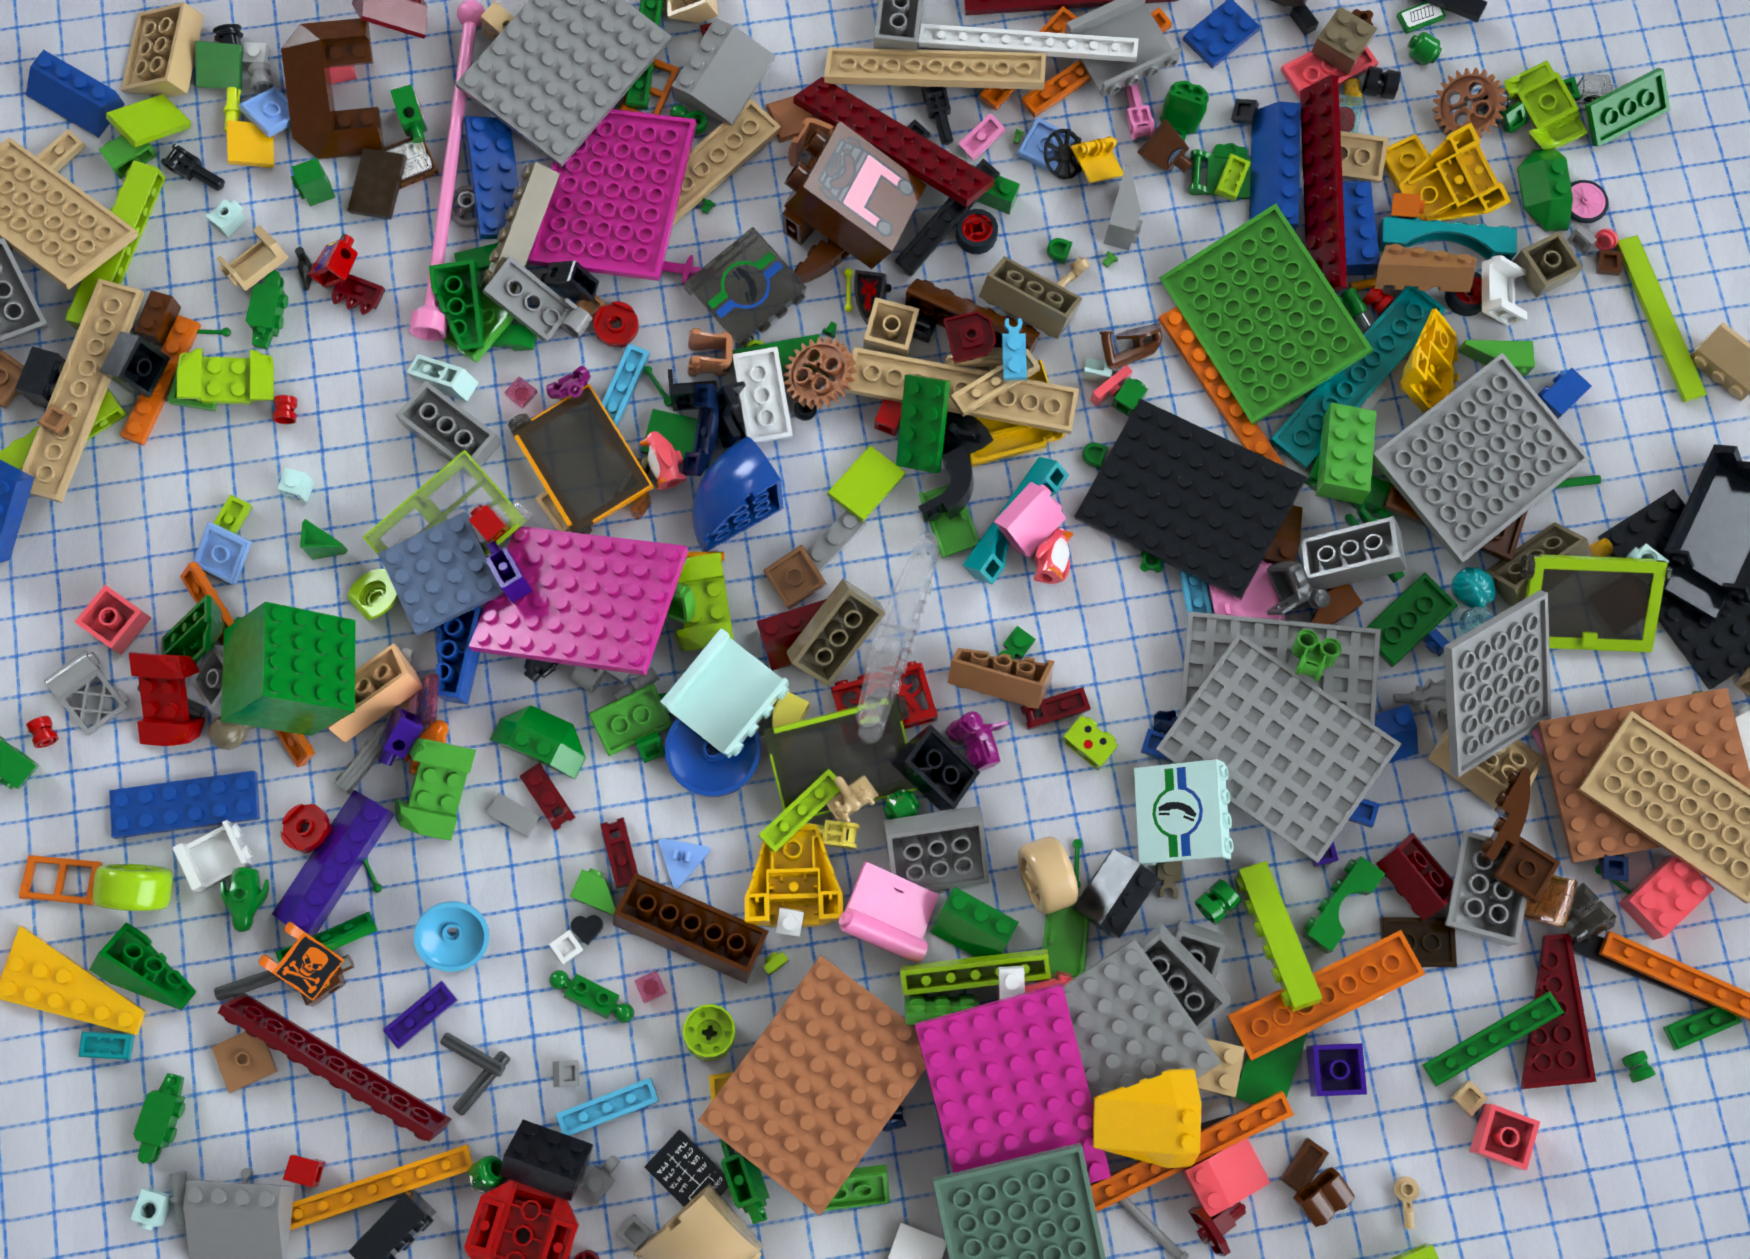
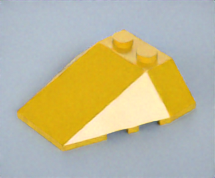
[1398,123,1511,221]
[1400,308,1459,413]
[745,824,843,928]
[1093,1068,1201,1168]

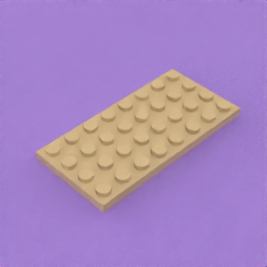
[0,137,139,290]
[1577,711,1750,904]

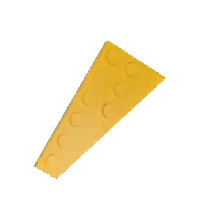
[0,925,146,1035]

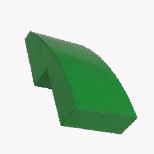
[490,324,537,351]

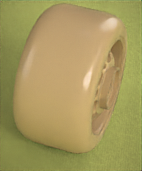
[1018,836,1078,914]

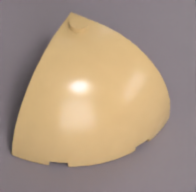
[633,1183,763,1259]

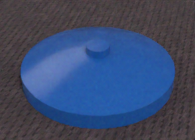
[665,718,761,797]

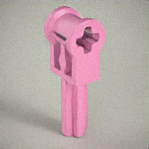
[1125,83,1155,141]

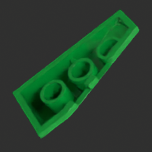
[429,259,484,351]

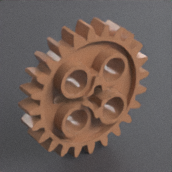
[1432,68,1507,139]
[783,337,857,410]

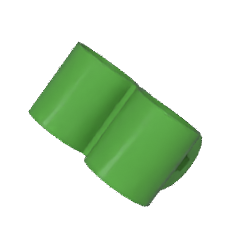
[1291,629,1342,682]

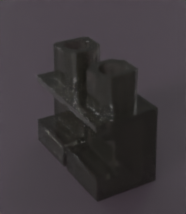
[1563,883,1617,943]

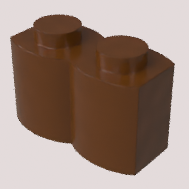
[1293,1167,1355,1227]

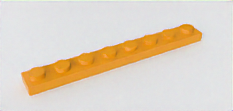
[290,1144,473,1230]

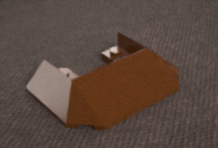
[281,18,384,159]

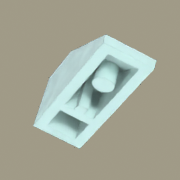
[406,354,479,401]

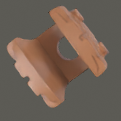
[788,117,834,167]
[687,328,733,377]

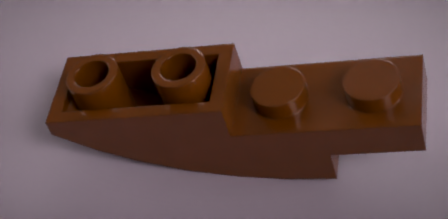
[794,239,850,285]
[1479,767,1530,862]

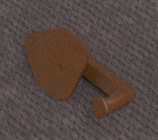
[1099,323,1162,370]

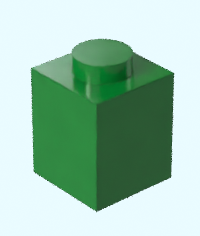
[1111,377,1148,417]

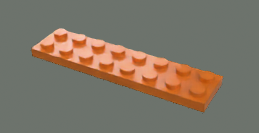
[1227,930,1425,1061]

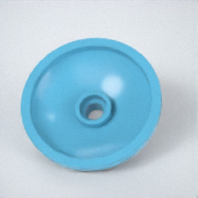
[414,901,489,972]

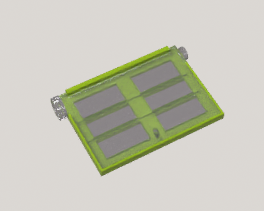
[362,450,532,557]

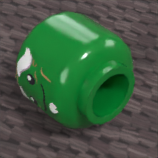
[883,789,920,819]
[468,1155,506,1193]

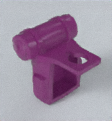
[945,711,1009,771]

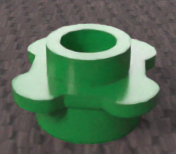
[1140,552,1163,573]

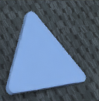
[658,838,711,889]

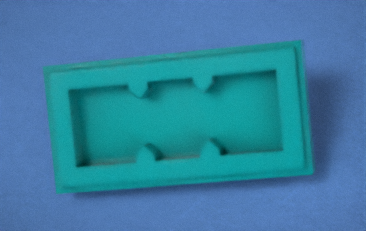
[78,1032,134,1060]

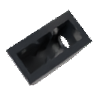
[541,261,599,302]

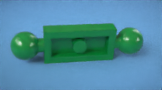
[549,970,634,1023]

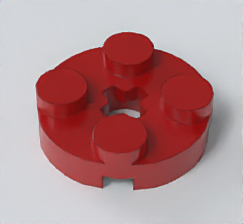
[593,301,639,348]
[281,804,332,854]

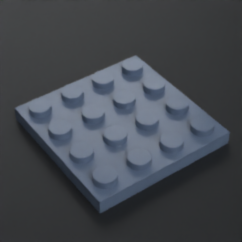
[379,512,504,636]

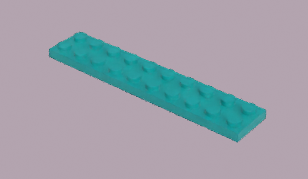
[1269,286,1446,470]

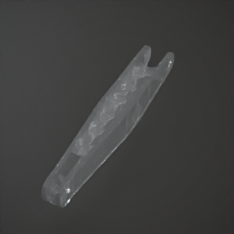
[856,532,939,743]

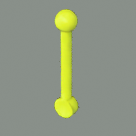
[844,268,853,313]

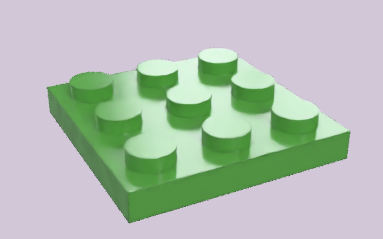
[904,993,980,1025]

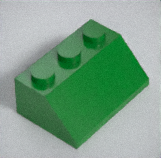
[930,887,1019,957]

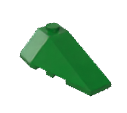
[89,922,196,1010]

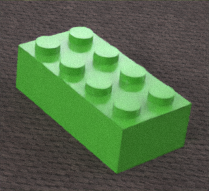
[1316,402,1376,504]

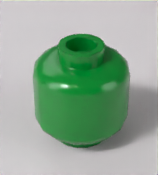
[1407,32,1442,65]

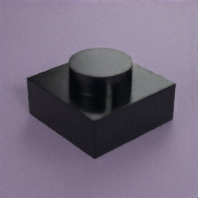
[1231,99,1259,124]

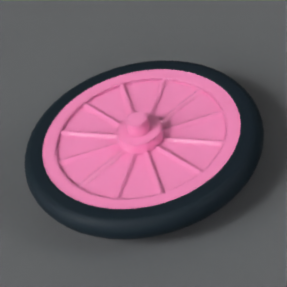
[1571,180,1609,223]

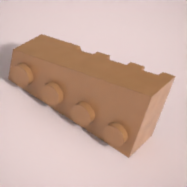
[1375,244,1477,292]

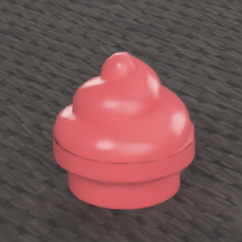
[1595,228,1618,250]

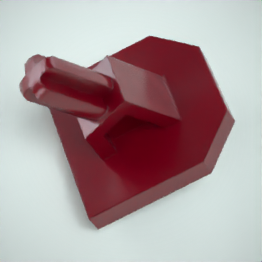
[944,311,996,364]
[1188,1202,1246,1257]

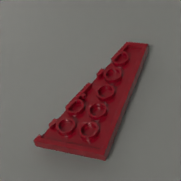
[1520,933,1596,1089]

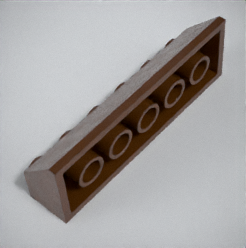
[905,279,1040,354]
[613,873,769,984]

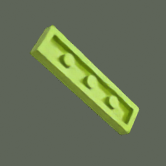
[758,769,840,853]

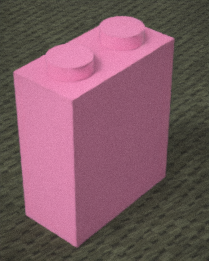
[994,482,1066,558]

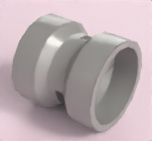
[248,62,274,93]

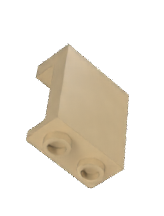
[217,225,289,291]

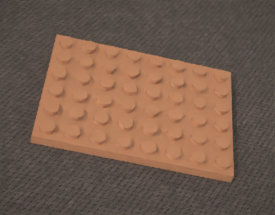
[1537,688,1750,863]
[698,955,926,1216]

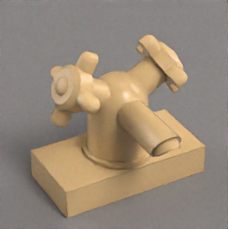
[826,775,879,823]

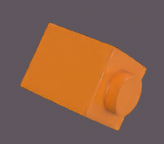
[1391,193,1425,219]

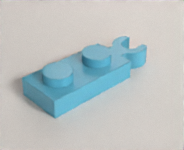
[1002,318,1027,381]

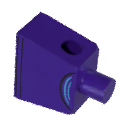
[378,706,423,766]

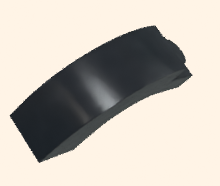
[918,446,974,523]

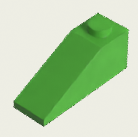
[1459,340,1535,377]

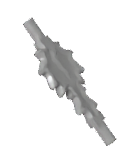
[1393,678,1447,719]

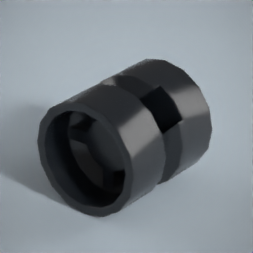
[1362,66,1401,100]

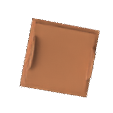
[766,96,817,143]

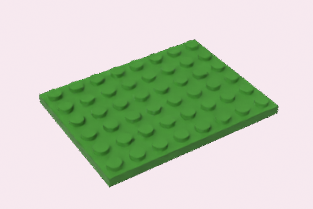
[1159,204,1373,425]

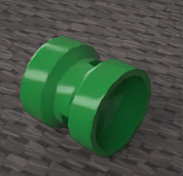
[1621,1050,1656,1083]

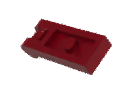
[1020,687,1091,730]
[519,763,576,831]
[600,817,639,889]

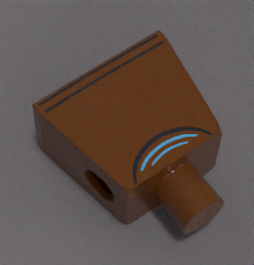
[1137,119,1193,173]

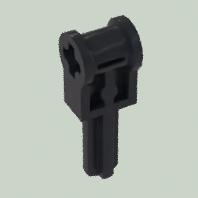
[922,87,954,145]
[161,144,225,191]

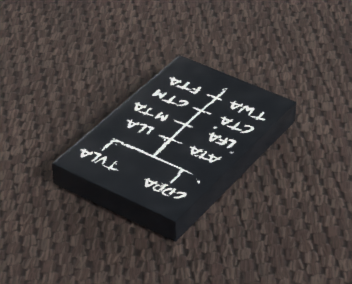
[644,1129,729,1207]

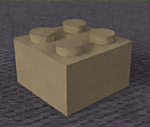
[1311,6,1377,74]
[1513,231,1583,298]

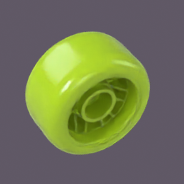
[92,864,173,911]

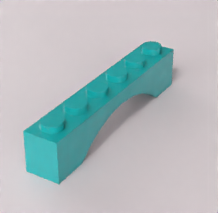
[1377,216,1517,261]
[962,457,1069,584]

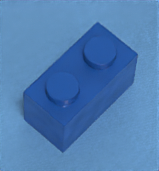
[1537,368,1592,419]

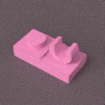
[958,113,1006,161]

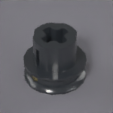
[213,24,243,45]

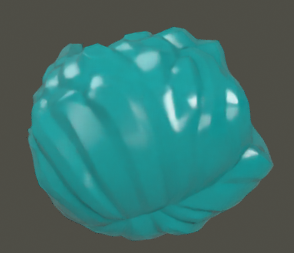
[1451,567,1496,610]

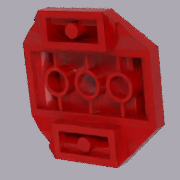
[464,1180,579,1259]

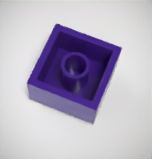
[1306,1043,1367,1097]

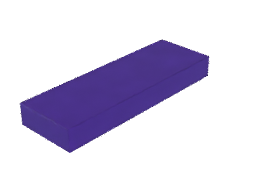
[383,981,458,1049]

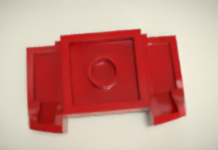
[129,652,205,746]

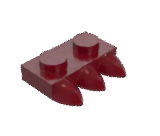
[332,274,386,315]

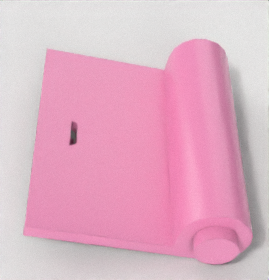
[1208,561,1285,620]
[839,861,939,964]

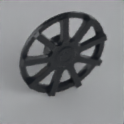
[1043,129,1082,179]

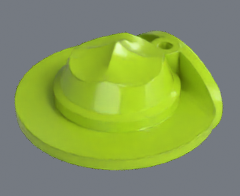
[347,569,398,621]

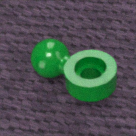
[670,104,708,134]

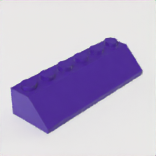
[272,790,395,936]

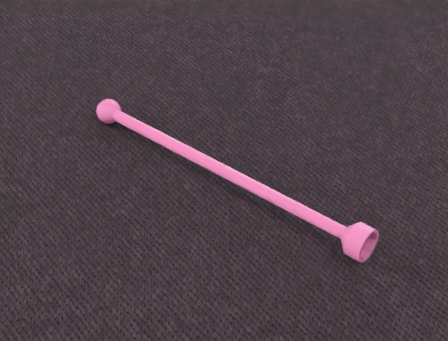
[409,0,485,341]

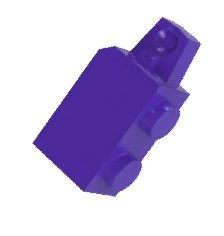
[485,540,533,603]

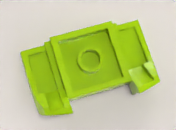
[1504,60,1588,150]
[177,348,274,405]
[674,553,734,651]

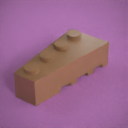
[948,648,1055,709]

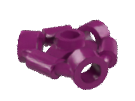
[546,366,591,399]

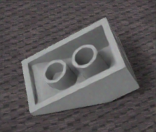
[1103,165,1143,251]
[1174,920,1227,978]

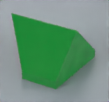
[300,519,348,560]

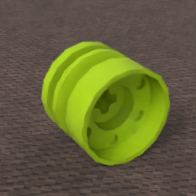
[683,1004,735,1061]

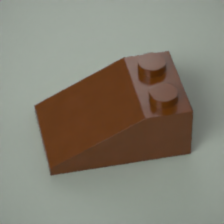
[1263,505,1303,564]

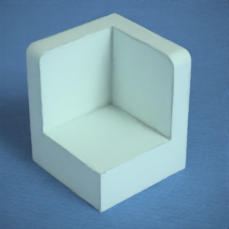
[1082,358,1112,384]

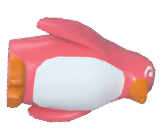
[639,431,687,490]
[1034,528,1074,584]

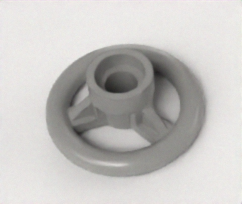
[451,185,478,227]

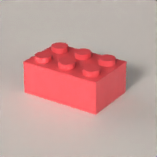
[1618,855,1714,940]

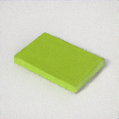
[106,94,191,148]
[827,445,906,523]

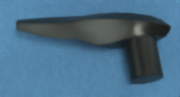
[295,247,312,291]

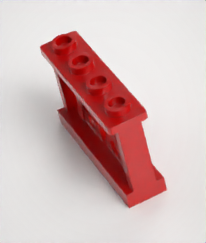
[831,661,938,745]

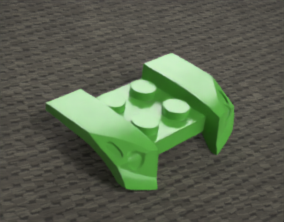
[395,738,476,841]

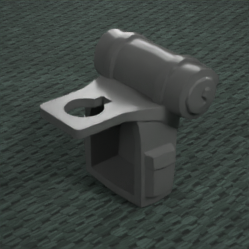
[1267,561,1330,615]

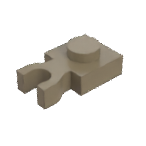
[1156,861,1182,899]

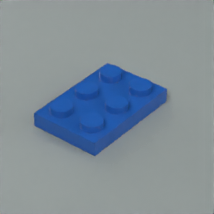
[1183,0,1260,69]

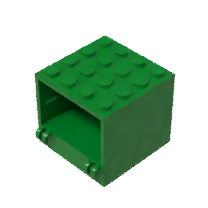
[221,602,356,736]

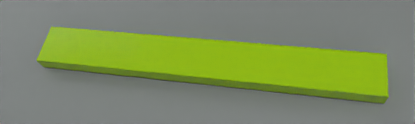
[1615,235,1707,403]

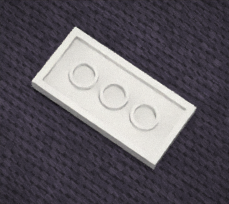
[732,347,793,444]

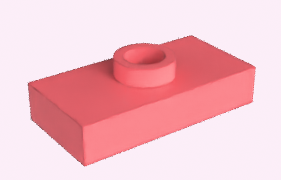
[1090,365,1132,406]

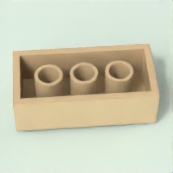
[1197,1038,1245,1097]

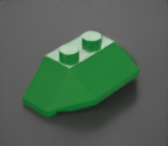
[1517,149,1573,232]
[162,595,225,663]
[490,705,586,779]

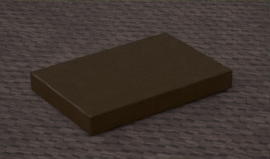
[347,148,407,220]
[1380,917,1457,968]

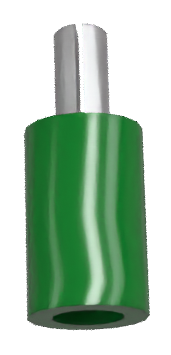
[1340,287,1371,329]

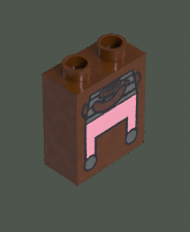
[784,121,927,269]

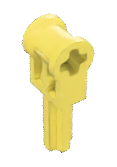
[805,820,860,850]

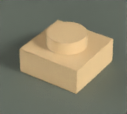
[1451,1080,1488,1116]

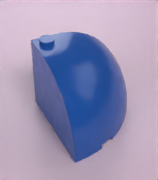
[692,436,784,552]

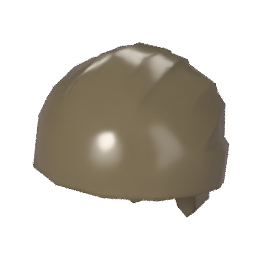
[209,716,255,750]

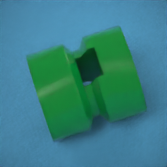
[1194,879,1241,925]

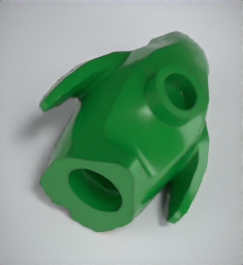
[220,867,269,932]

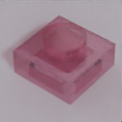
[504,376,538,409]
[634,970,667,1004]

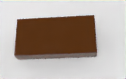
[1280,1138,1329,1192]

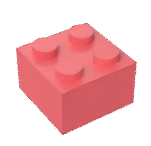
[75,585,151,655]
[1469,1104,1540,1170]

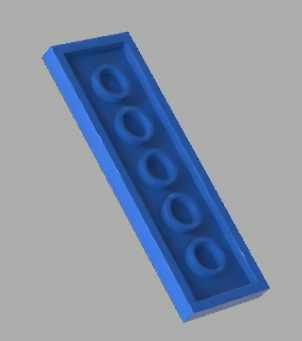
[464,116,519,239]
[109,771,260,839]

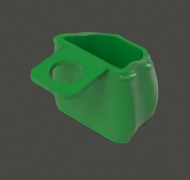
[1160,81,1209,141]

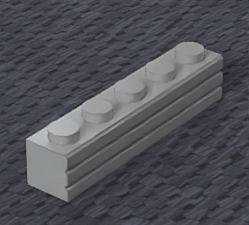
[335,724,386,795]

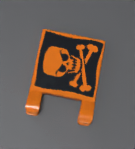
[259,921,345,1001]

